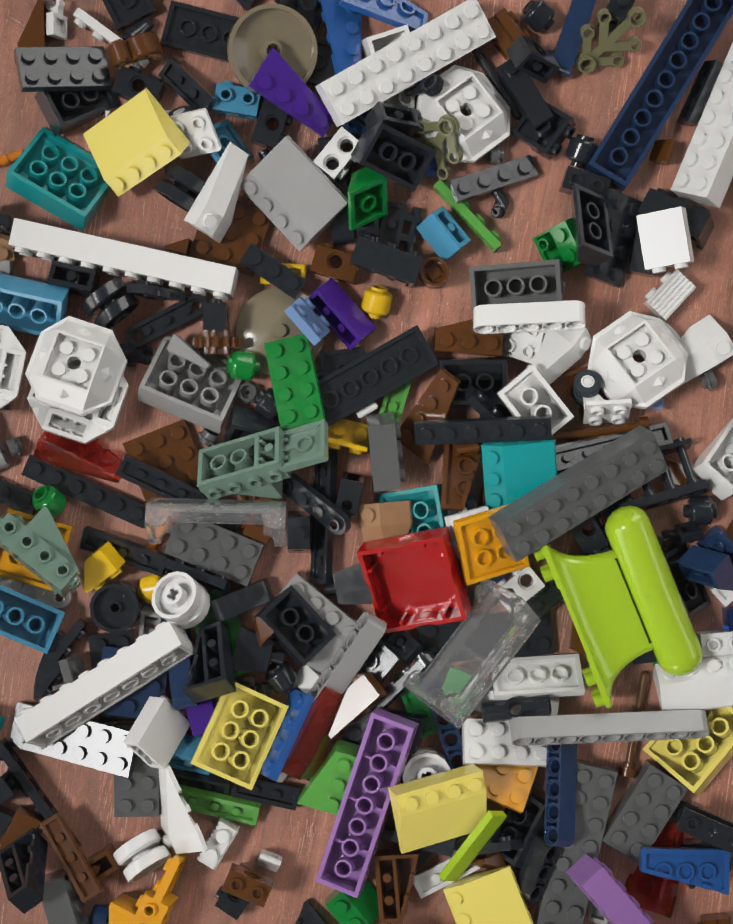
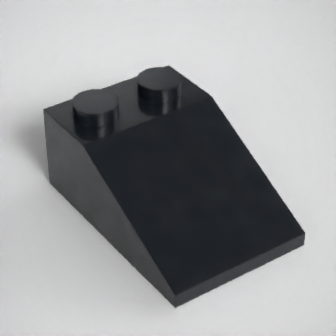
[34,90,120,137]

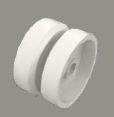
[152,571,210,629]
[402,747,451,783]
[113,828,171,883]

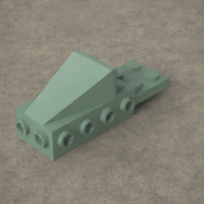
[197,419,328,500]
[0,506,82,598]

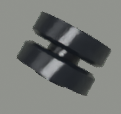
[153,162,205,212]
[81,277,140,329]
[89,581,143,633]

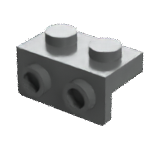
[52,653,85,691]

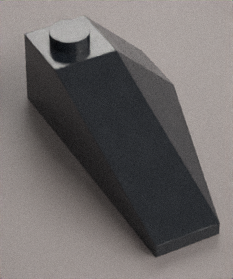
[222,405,280,443]

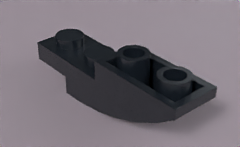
[33,618,88,701]

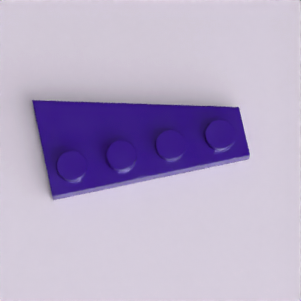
[248,47,333,137]

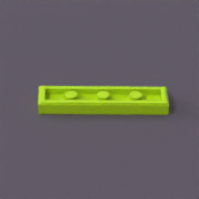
[439,811,507,881]

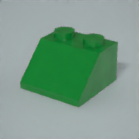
[348,167,388,231]
[325,880,379,924]

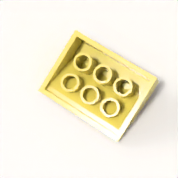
[83,88,190,197]
[191,682,289,790]
[642,707,733,796]
[388,763,487,854]
[443,865,534,924]

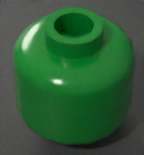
[227,350,260,381]
[32,485,66,518]

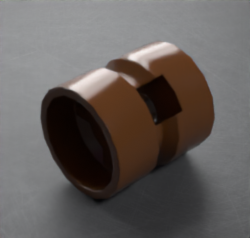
[419,257,449,289]

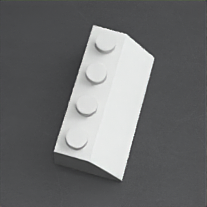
[653,654,733,711]

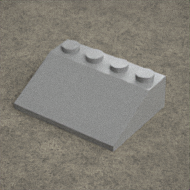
[240,135,348,252]
[137,335,242,434]
[279,572,357,675]

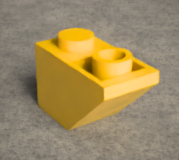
[84,541,126,593]

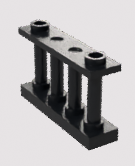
[618,437,709,511]
[669,800,733,854]

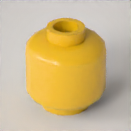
[361,285,392,319]
[137,574,165,604]

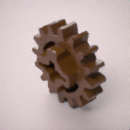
[193,331,242,355]

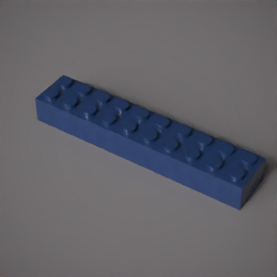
[585,0,733,192]

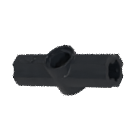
[481,695,552,723]

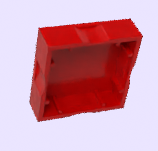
[356,526,472,634]

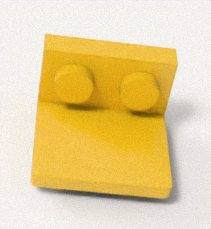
[328,419,369,455]

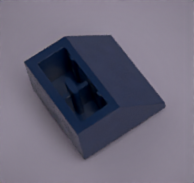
[677,545,733,591]

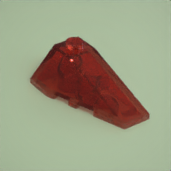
[33,431,121,483]
[281,686,344,780]
[625,822,684,918]

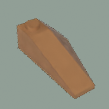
[359,500,413,542]

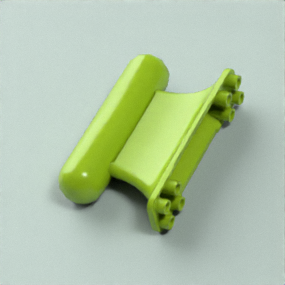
[533,506,703,709]

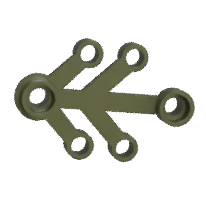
[575,6,647,74]
[412,114,463,183]

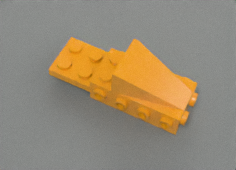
[109,853,190,924]

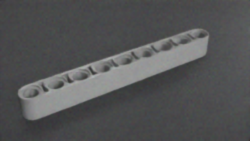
[260,612,387,783]
[509,709,710,746]

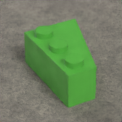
[297,739,360,815]

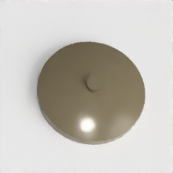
[227,4,318,95]
[236,287,325,375]

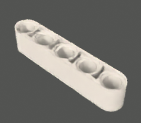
[473,300,586,334]

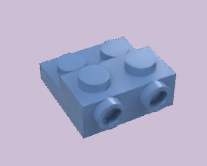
[284,296,330,346]

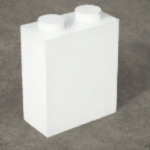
[636,206,694,274]
[123,696,190,769]

